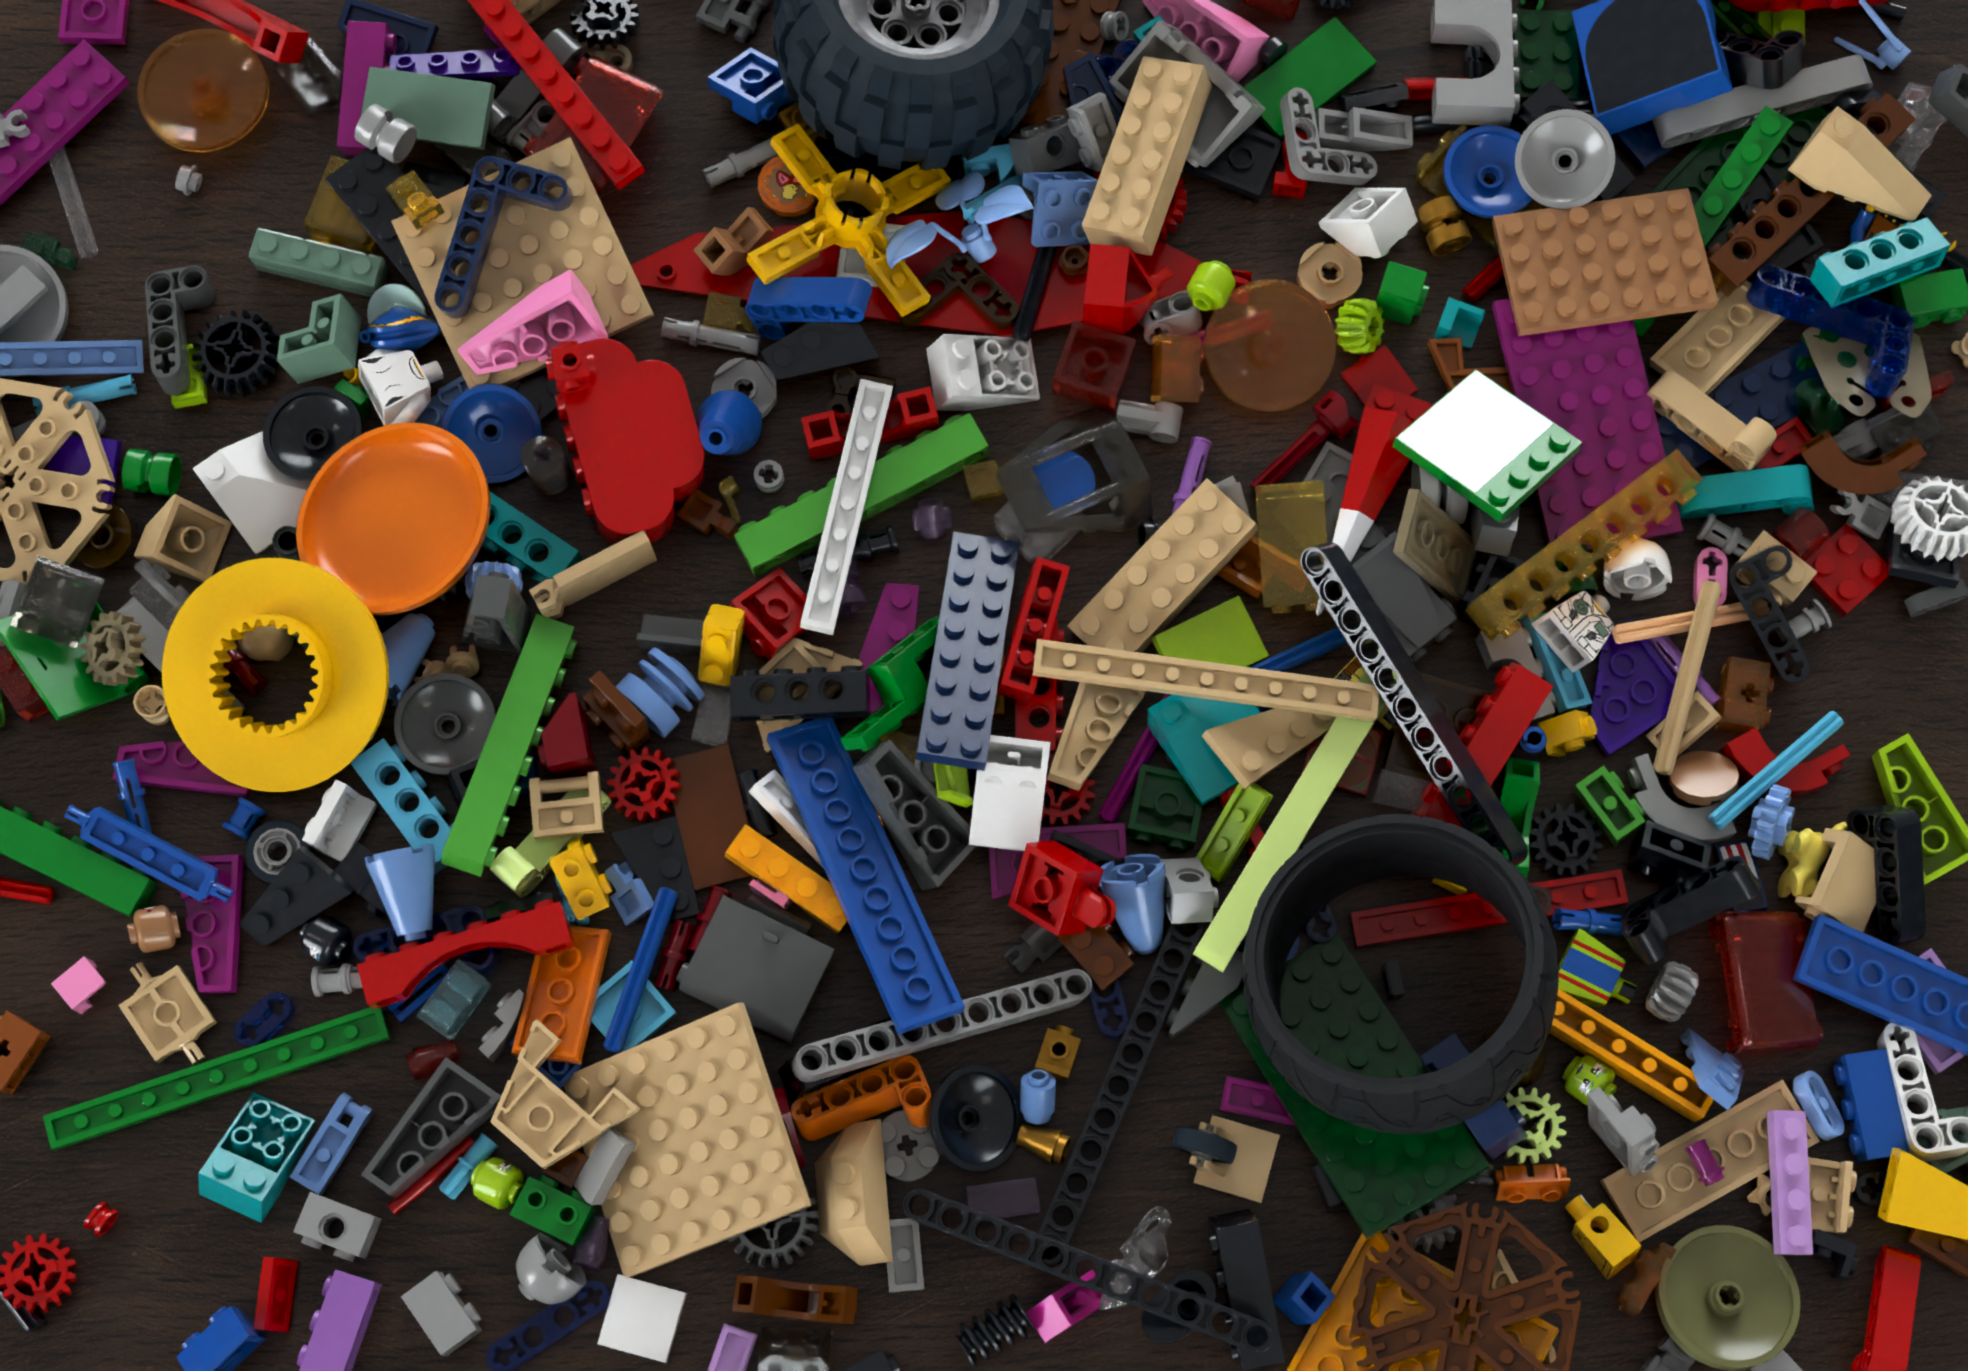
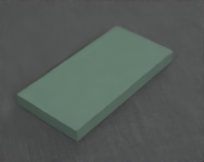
[361,66,495,150]

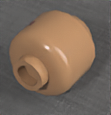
[127,905,181,953]

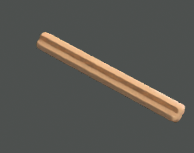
[1612,598,1769,644]

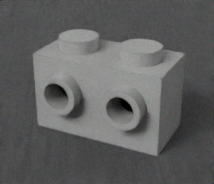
[401,1271,482,1356]

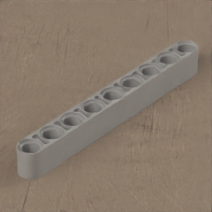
[792,969,1092,1082]

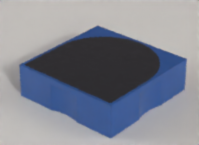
[1572,0,1733,135]

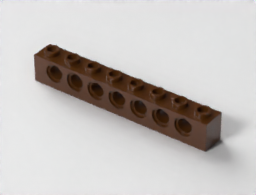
[1706,92,1916,298]

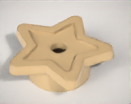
[1747,1173,1772,1216]

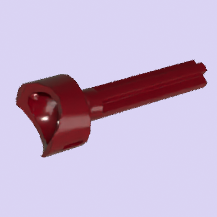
[1249,390,1360,498]

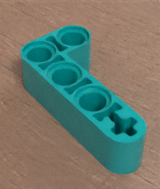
[1675,464,1814,519]

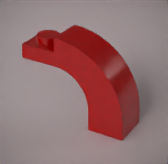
[1719,728,1851,798]

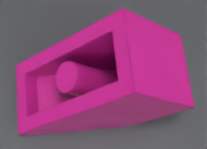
[1026,1269,1112,1343]

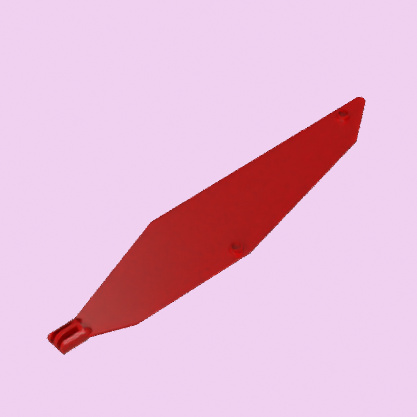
[631,211,1252,337]

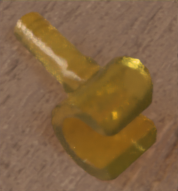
[719,476,742,525]

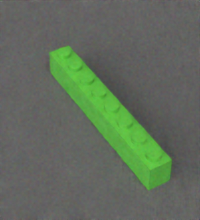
[734,413,989,578]
[441,614,578,877]

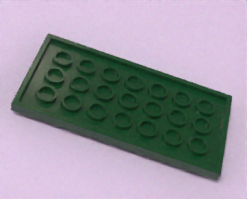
[1219,932,1490,1240]

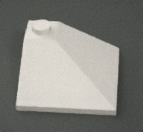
[192,431,312,557]

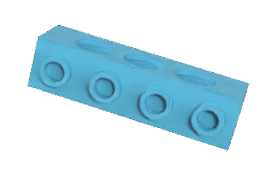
[351,738,454,875]

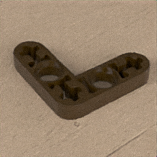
[896,252,1018,330]

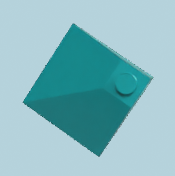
[1147,695,1261,805]

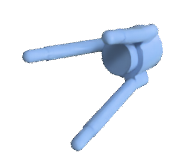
[1834,0,1911,70]

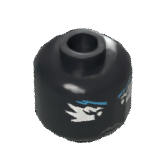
[300,915,353,966]

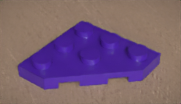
[1590,619,1676,758]

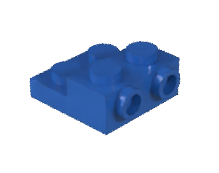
[707,47,798,124]

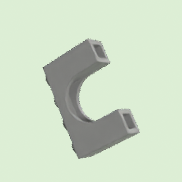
[1430,0,1520,126]

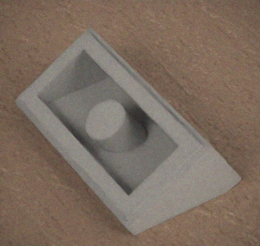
[573,1128,636,1206]

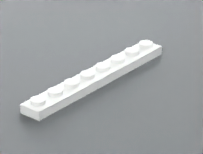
[800,379,893,635]

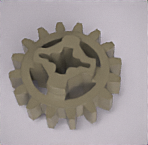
[80,611,147,686]

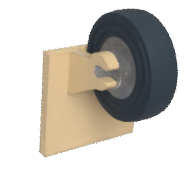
[1173,1115,1280,1203]

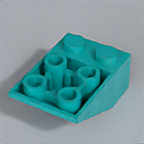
[198,1092,316,1223]

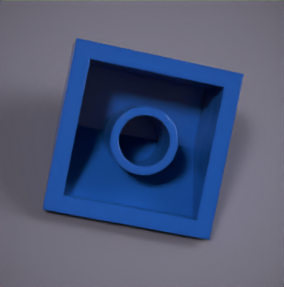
[177,1306,267,1371]

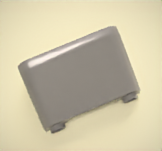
[1109,20,1265,168]

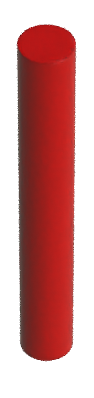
[387,1136,475,1216]

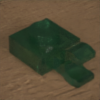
[20,231,79,270]

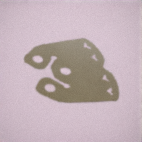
[1802,323,1931,418]

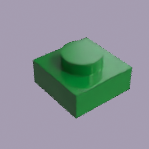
[334,379,369,421]

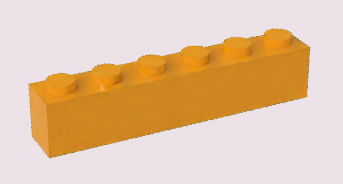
[1549,988,1714,1122]

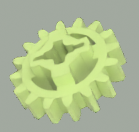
[1503,1087,1566,1165]

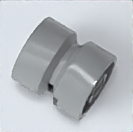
[354,104,418,164]

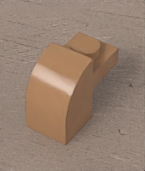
[693,206,774,276]

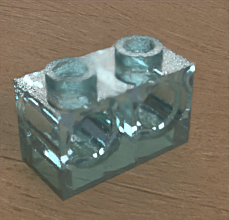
[416,959,492,1041]

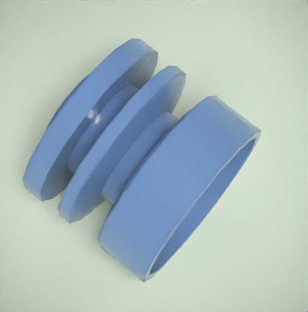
[615,647,705,738]

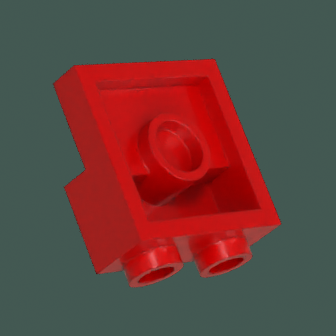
[729,567,808,660]

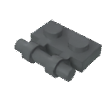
[696,0,770,43]

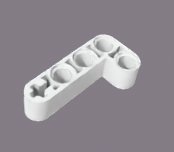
[1877,1023,1968,1162]

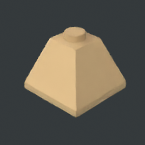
[134,495,232,582]

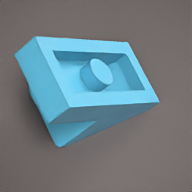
[962,143,1016,184]

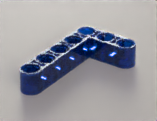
[1746,265,1914,398]

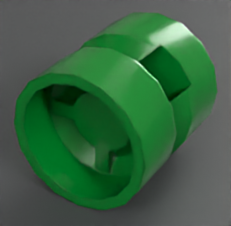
[122,448,182,497]

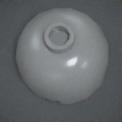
[516,1232,587,1305]

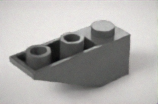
[1165,950,1243,1039]

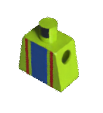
[1558,928,1637,1009]

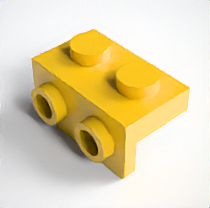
[549,836,613,920]

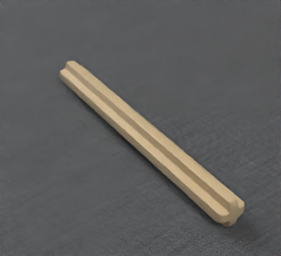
[1653,580,1722,775]

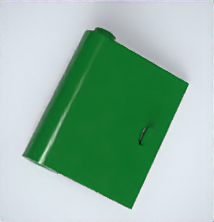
[0,580,149,721]

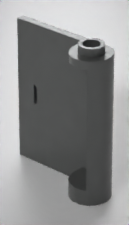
[676,895,835,1045]

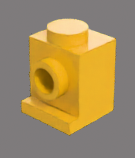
[1538,710,1597,757]

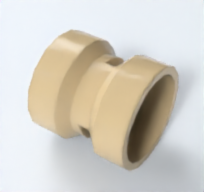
[133,685,171,725]

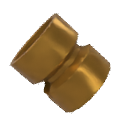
[1416,195,1472,257]

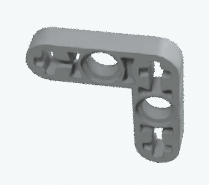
[1280,87,1377,186]

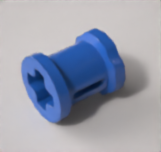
[222,797,266,841]

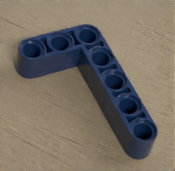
[434,156,573,319]

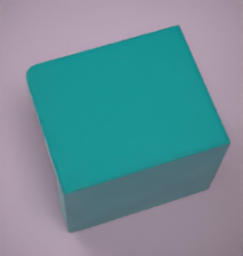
[1433,297,1486,350]

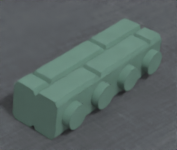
[249,227,390,297]

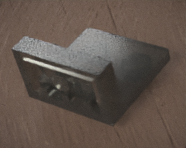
[757,1327,832,1371]

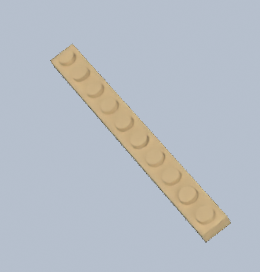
[1032,639,1379,722]

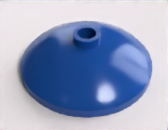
[1443,125,1533,219]
[441,383,542,483]

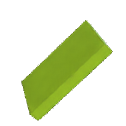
[1151,596,1269,667]

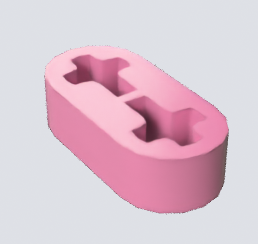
[1693,547,1728,606]

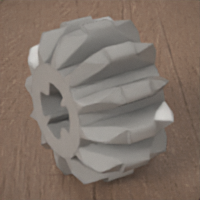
[1645,961,1699,1022]

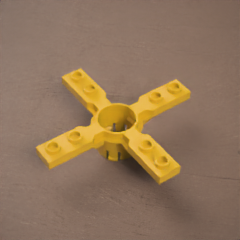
[746,124,951,317]

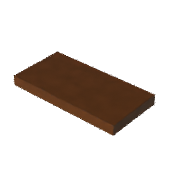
[671,744,753,892]

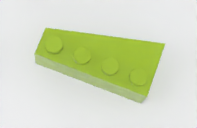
[1871,733,1968,885]

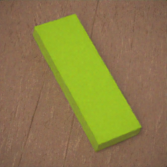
[1195,783,1273,883]

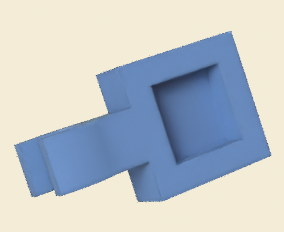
[605,861,654,926]

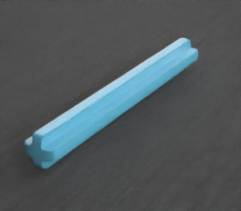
[1708,711,1844,830]

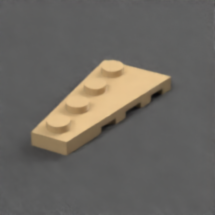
[1202,708,1336,790]

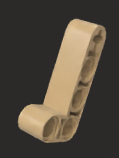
[1646,370,1777,472]

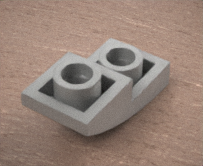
[478,989,525,1062]

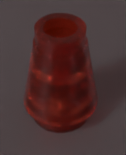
[405,1039,460,1081]

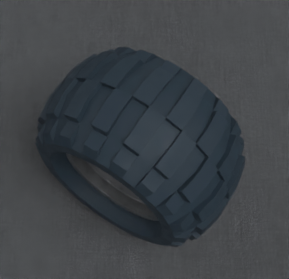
[773,0,1055,171]

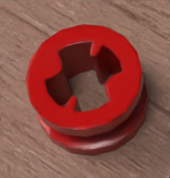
[84,1201,119,1238]

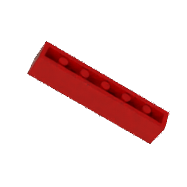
[1410,662,1553,828]

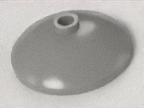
[1515,109,1615,209]

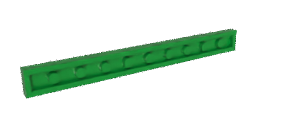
[43,1007,392,1151]

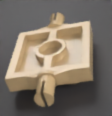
[118,962,218,1066]

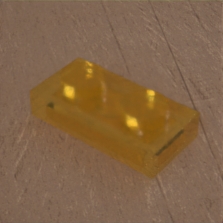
[385,170,445,230]

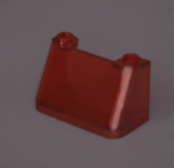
[522,55,664,195]
[1708,911,1823,1057]

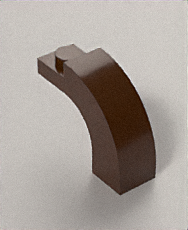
[1798,429,1927,494]
[732,1275,858,1325]

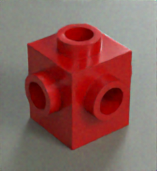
[546,341,596,393]

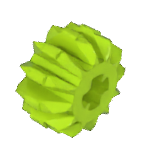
[1334,298,1385,354]

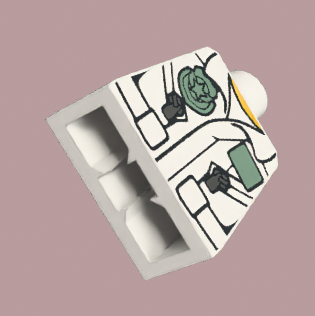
[1531,591,1614,673]

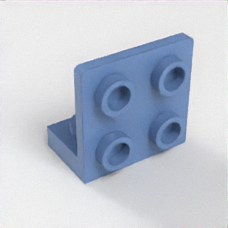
[1022,171,1098,247]

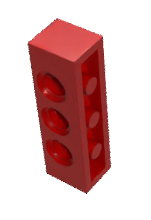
[997,557,1070,703]
[1015,619,1064,756]

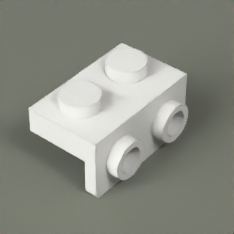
[302,780,377,862]

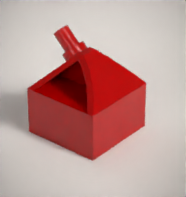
[1083,243,1173,336]

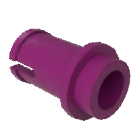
[1685,1139,1725,1187]

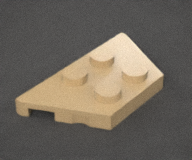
[756,638,864,755]

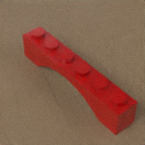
[156,0,309,63]
[357,899,576,1010]

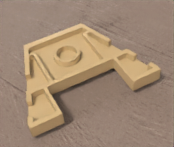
[490,1019,640,1169]

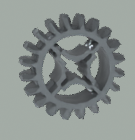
[727,1186,820,1269]

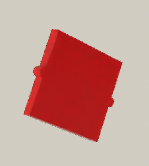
[1340,345,1418,407]

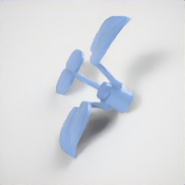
[886,171,1034,269]

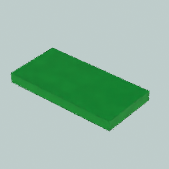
[1243,17,1377,140]

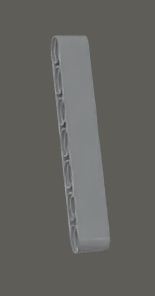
[1652,54,1873,148]

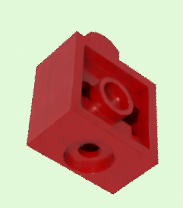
[1008,840,1116,936]

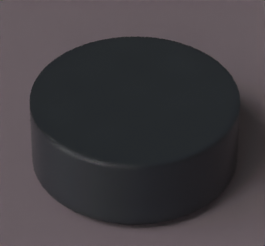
[1258,37,1288,69]

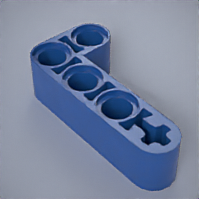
[745,277,873,341]

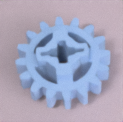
[1748,784,1795,860]

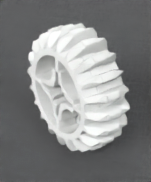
[1890,476,1968,562]

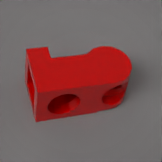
[1272,132,1309,199]

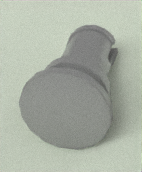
[1776,599,1832,643]

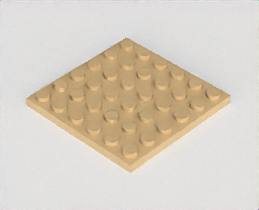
[391,137,655,388]
[564,1003,811,1278]

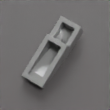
[1315,107,1413,152]

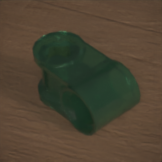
[1794,378,1845,437]

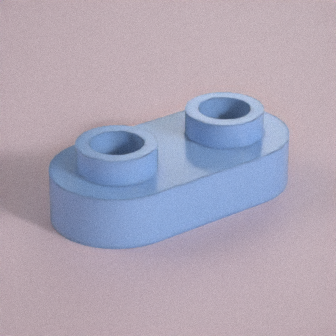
[1792,1070,1844,1141]

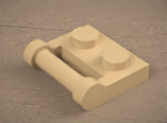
[529,771,604,840]

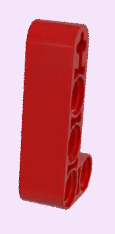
[1851,1245,1921,1371]

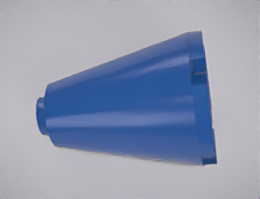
[696,390,763,456]

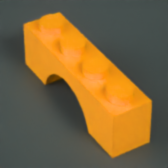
[725,824,847,935]

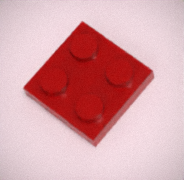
[1804,524,1890,617]

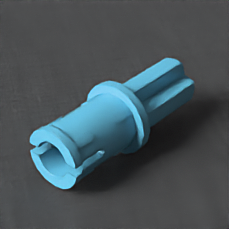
[439,1132,499,1200]

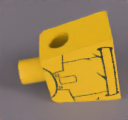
[1565,1195,1642,1280]

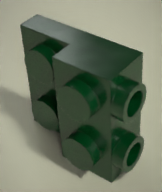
[1126,764,1203,853]

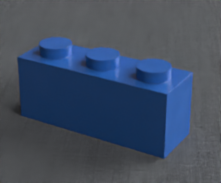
[1833,1048,1909,1163]

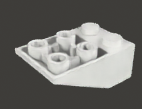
[926,334,1040,411]
[969,735,1051,851]

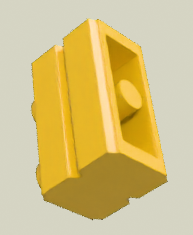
[698,604,745,687]

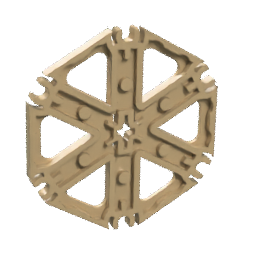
[0,378,115,586]

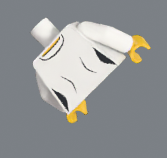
[343,348,443,426]

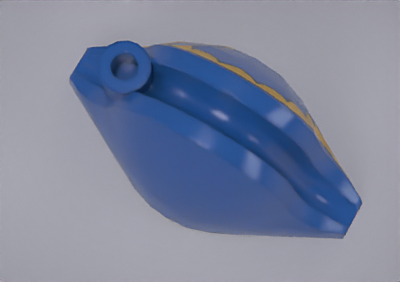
[359,306,442,353]

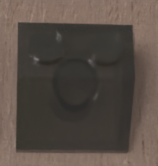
[10,556,105,648]

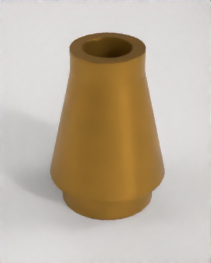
[1016,1124,1071,1164]

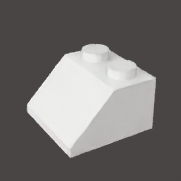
[1318,188,1418,259]

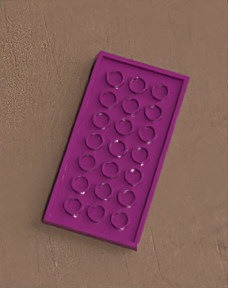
[1492,298,1683,552]

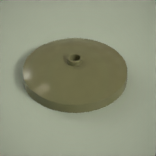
[1655,1225,1801,1371]

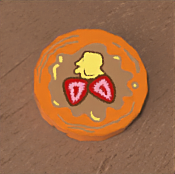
[758,156,815,217]

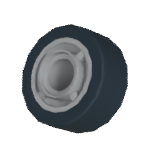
[245,820,315,885]

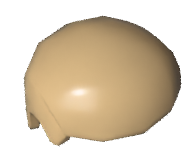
[238,626,295,662]

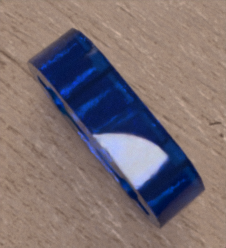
[233,992,295,1048]

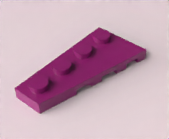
[858,583,920,718]
[112,741,251,798]
[989,823,1127,900]
[180,854,244,994]

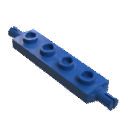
[64,805,234,903]

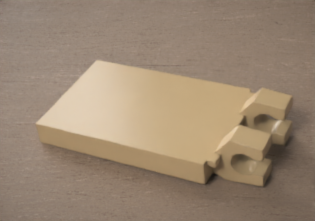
[529,531,657,620]

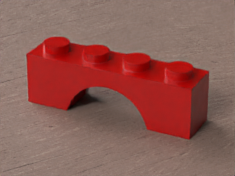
[801,386,939,461]

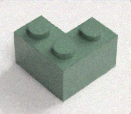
[276,293,362,384]

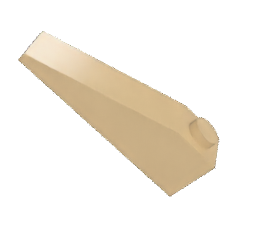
[1788,106,1932,221]

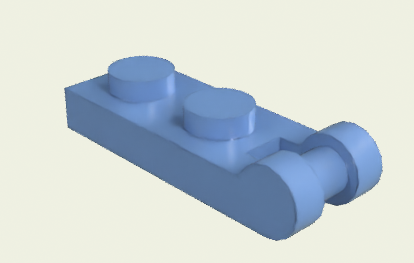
[290,1092,374,1196]

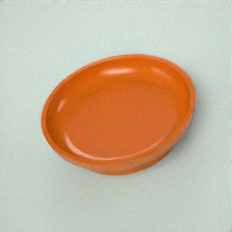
[296,422,491,615]

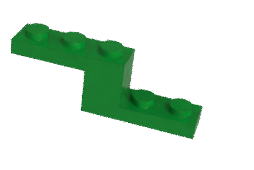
[840,617,939,752]

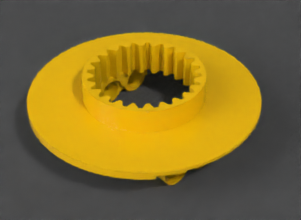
[162,558,389,792]

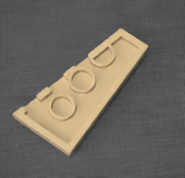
[1046,682,1147,791]

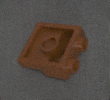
[583,670,651,754]

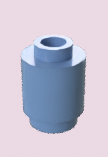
[1020,1069,1056,1124]

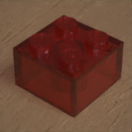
[1052,320,1136,412]

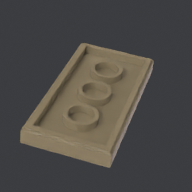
[1393,489,1476,604]

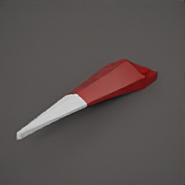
[1316,382,1433,616]

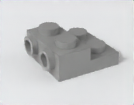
[1587,1087,1660,1177]

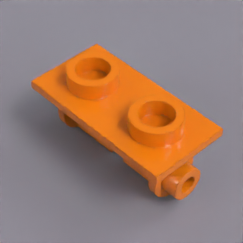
[1494,1163,1571,1203]

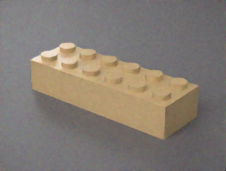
[1081,56,1212,256]
[1067,478,1258,653]

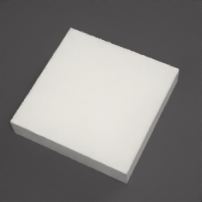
[597,1274,687,1363]

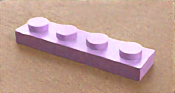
[1767,1110,1813,1255]

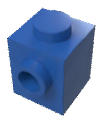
[1273,1271,1336,1326]

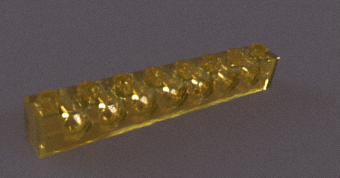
[1466,449,1703,642]

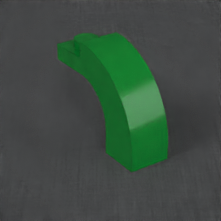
[1497,757,1540,879]

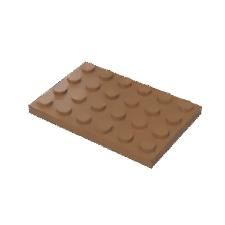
[1492,188,1718,337]

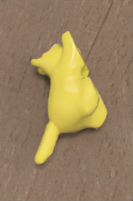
[1777,822,1848,898]

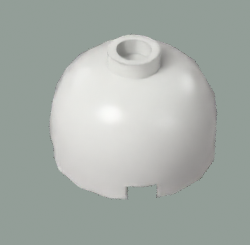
[1603,537,1672,601]

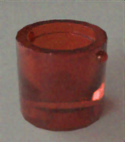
[1770,507,1830,562]

